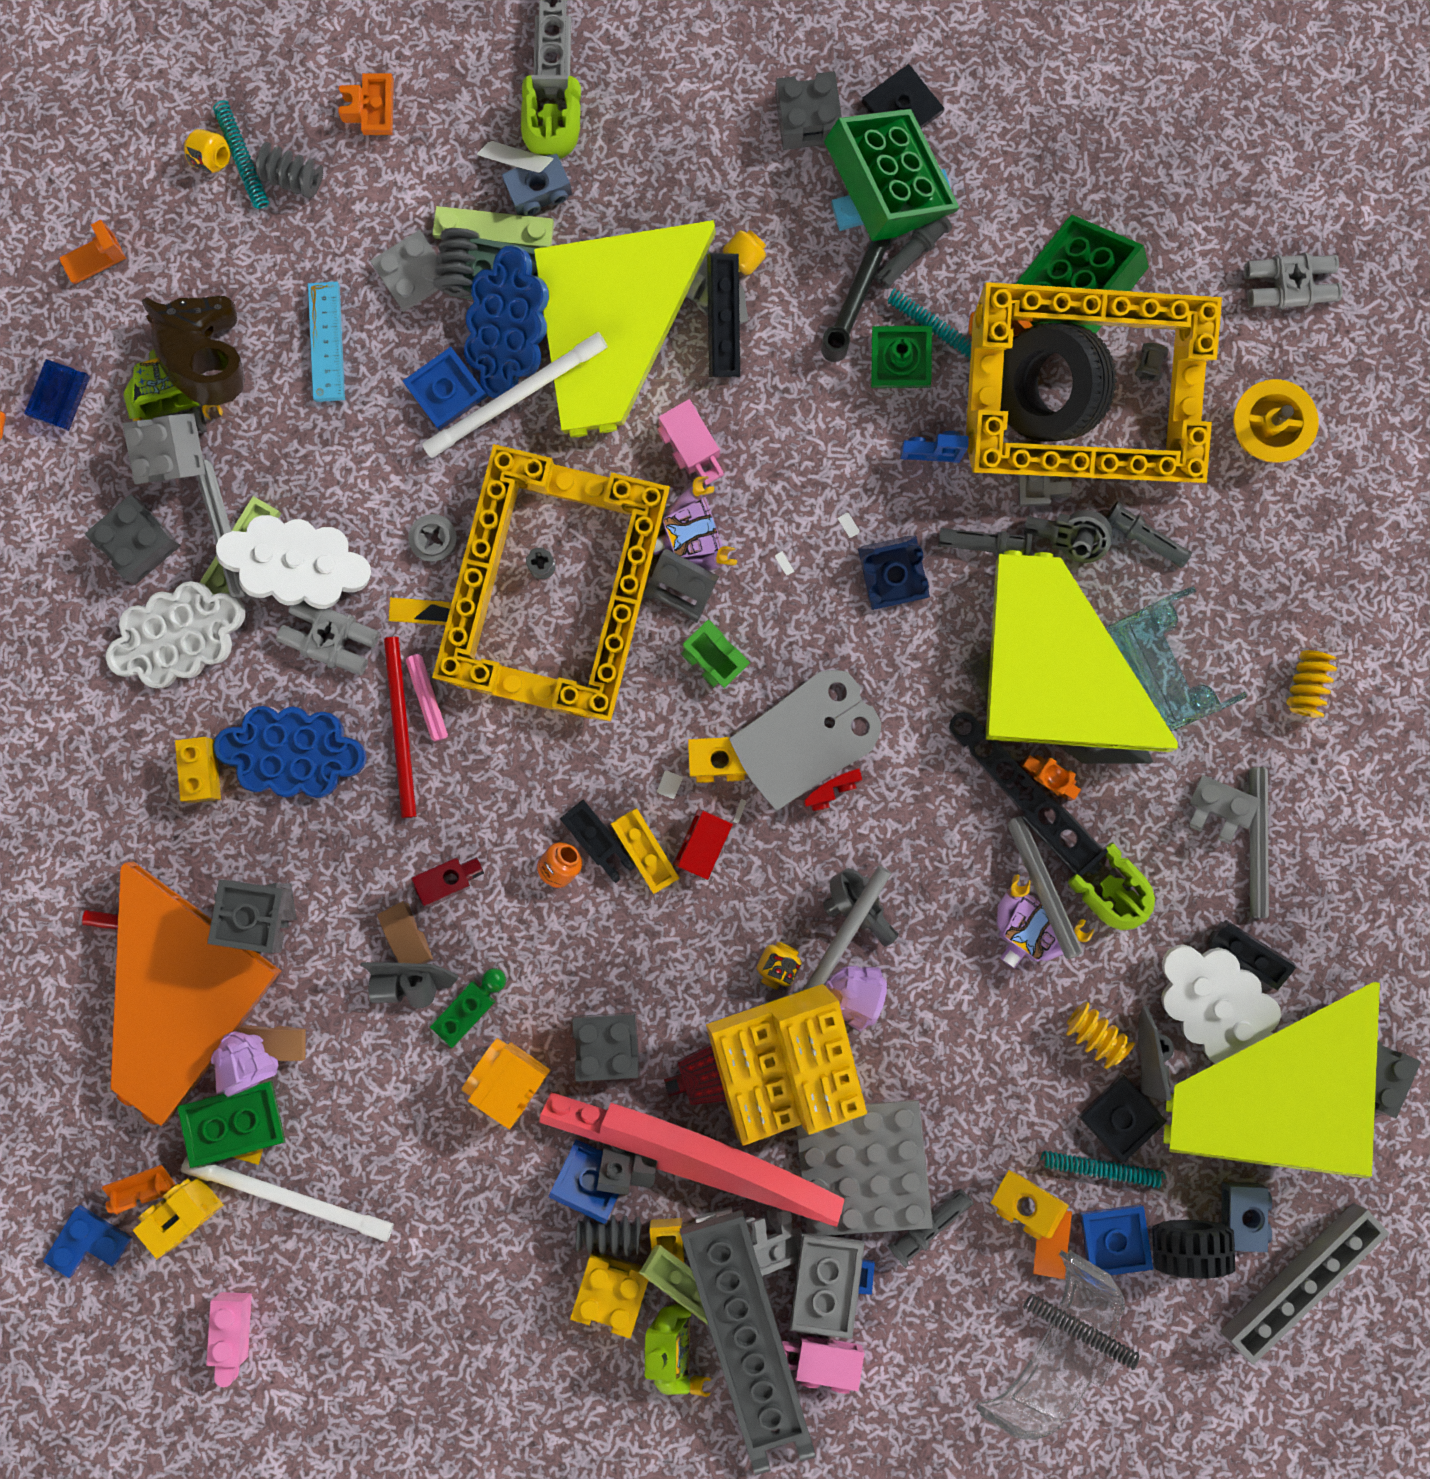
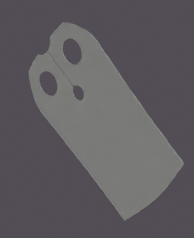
[729,670,881,811]

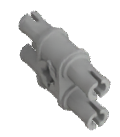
[1244,252,1343,310]
[276,601,380,676]

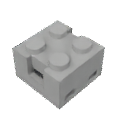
[122,413,206,484]

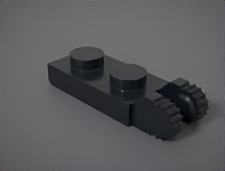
[559,799,635,883]

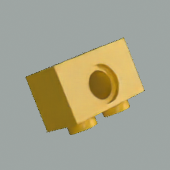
[175,737,221,803]
[688,737,747,783]
[990,1170,1069,1240]

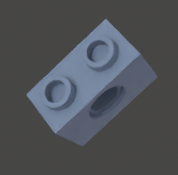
[501,154,572,216]
[1221,1182,1272,1252]

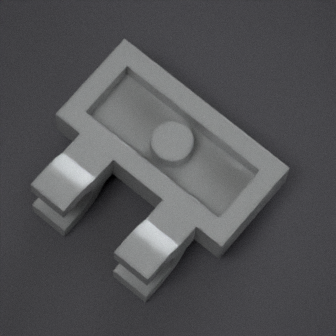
[1018,444,1072,507]
[1190,775,1261,845]
[745,1207,802,1276]

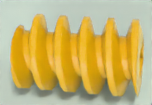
[1286,650,1337,718]
[1066,1001,1135,1069]

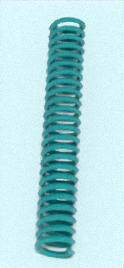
[213,100,270,209]
[887,288,972,360]
[1040,1150,1166,1189]

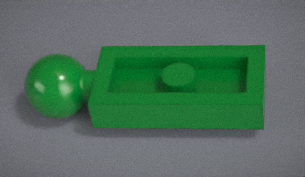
[430,968,506,1048]

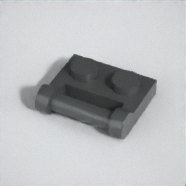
[644,549,719,623]

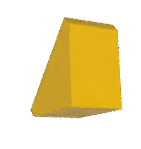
[650,1218,684,1263]

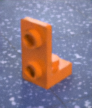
[59,220,127,284]

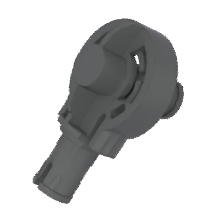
[1024,510,1113,563]
[823,868,899,947]

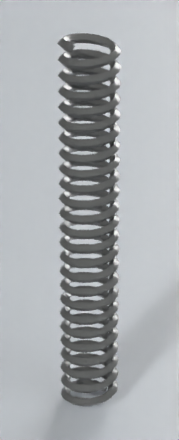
[1023,1294,1140,1370]

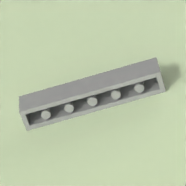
[1220,1203,1390,1365]

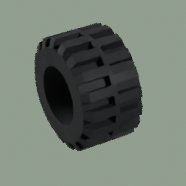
[1152,1220,1236,1279]

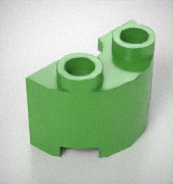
[680,619,750,688]

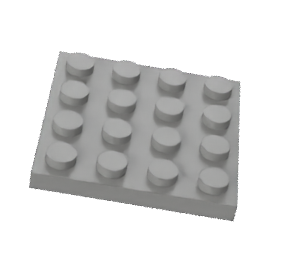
[796,1099,933,1236]

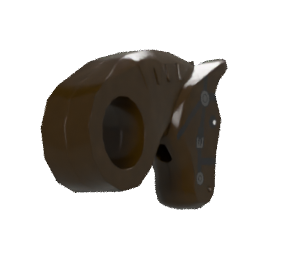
[142,296,245,406]

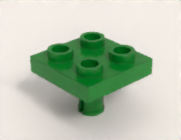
[871,326,932,388]

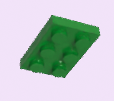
[177,1081,286,1168]

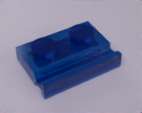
[24,359,91,431]

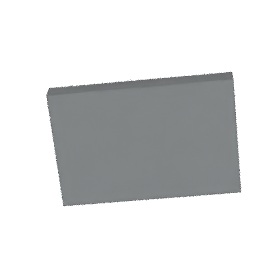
[789,1232,865,1339]

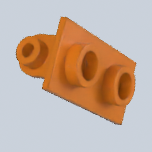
[102,1165,175,1215]

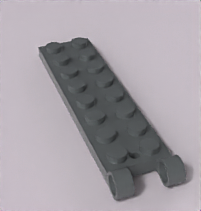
[680,1210,816,1476]

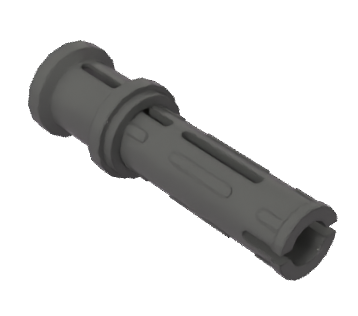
[875,216,952,289]
[1105,501,1192,568]
[938,527,1032,556]
[887,1188,974,1268]

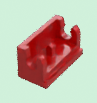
[673,809,733,880]

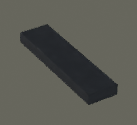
[707,253,740,377]

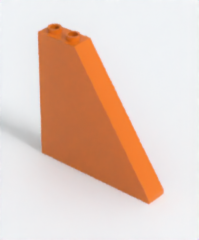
[110,861,282,1126]

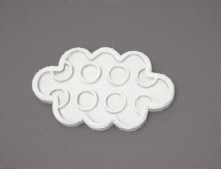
[216,515,371,609]
[106,581,246,688]
[1161,945,1281,1064]

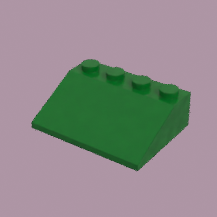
[824,109,960,241]
[1015,214,1149,334]

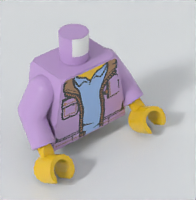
[654,476,737,571]
[997,874,1094,969]

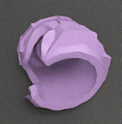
[824,966,887,1032]
[211,1031,279,1097]

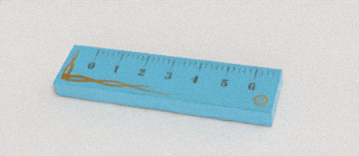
[308,281,345,402]

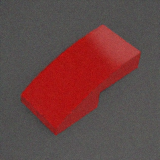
[803,768,862,812]

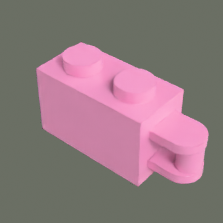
[657,399,724,486]
[206,1292,252,1387]
[782,1334,865,1394]

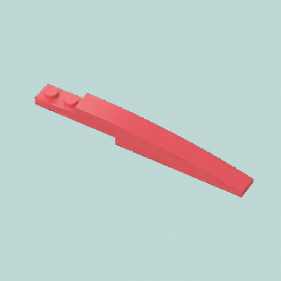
[539,1092,845,1227]

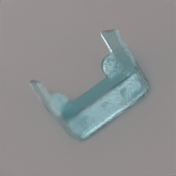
[1106,586,1247,731]

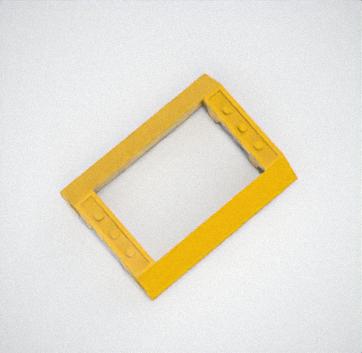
[966,282,1222,483]
[432,444,670,722]

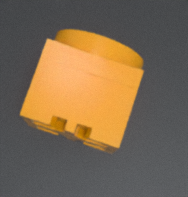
[461,1038,551,1130]

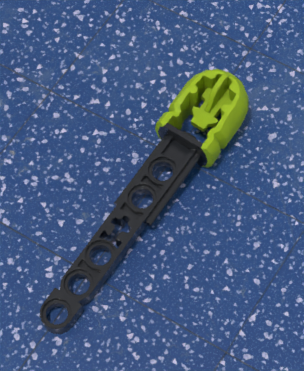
[949,712,1155,930]

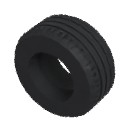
[1000,323,1117,442]

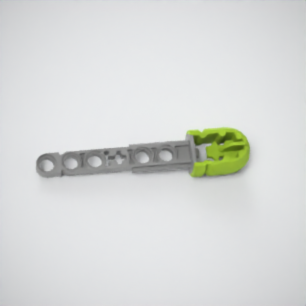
[521,0,581,159]

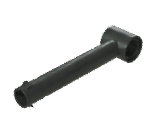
[821,237,891,362]

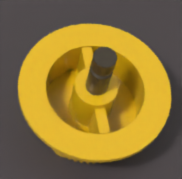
[1233,379,1319,463]

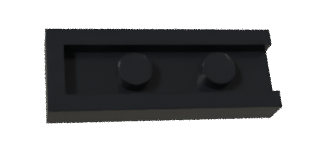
[1207,920,1297,991]

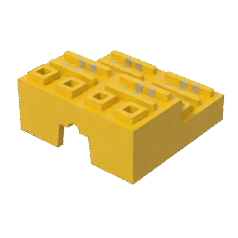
[706,984,867,1146]

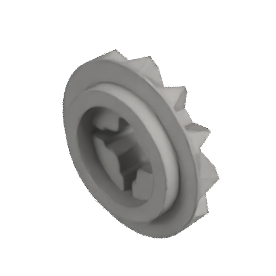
[408,514,458,563]

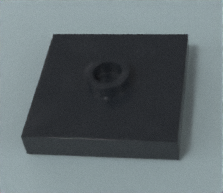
[862,64,945,129]
[1078,1074,1167,1164]

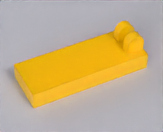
[611,807,680,894]

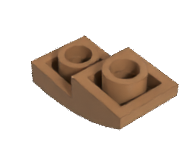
[377,901,433,964]
[239,1025,306,1061]

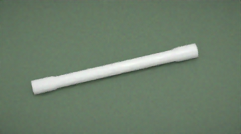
[422,332,608,458]
[181,1156,394,1242]

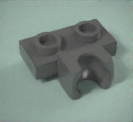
[597,1144,657,1195]

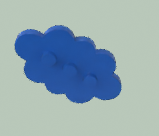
[464,245,549,399]
[213,706,367,798]

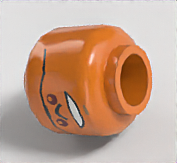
[537,842,582,888]

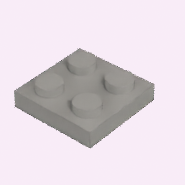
[370,230,440,312]

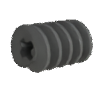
[256,142,323,199]
[433,228,480,297]
[575,1214,641,1257]

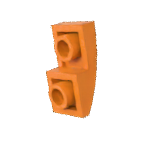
[1033,1210,1072,1280]

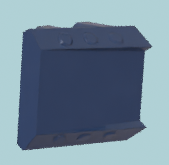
[858,536,930,610]

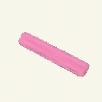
[406,654,448,741]

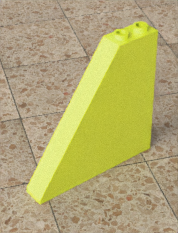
[534,220,716,438]
[986,550,1178,752]
[1163,982,1380,1179]

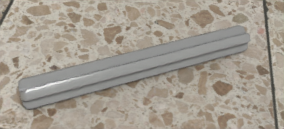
[197,460,247,598]
[1249,767,1269,918]
[1007,816,1082,959]

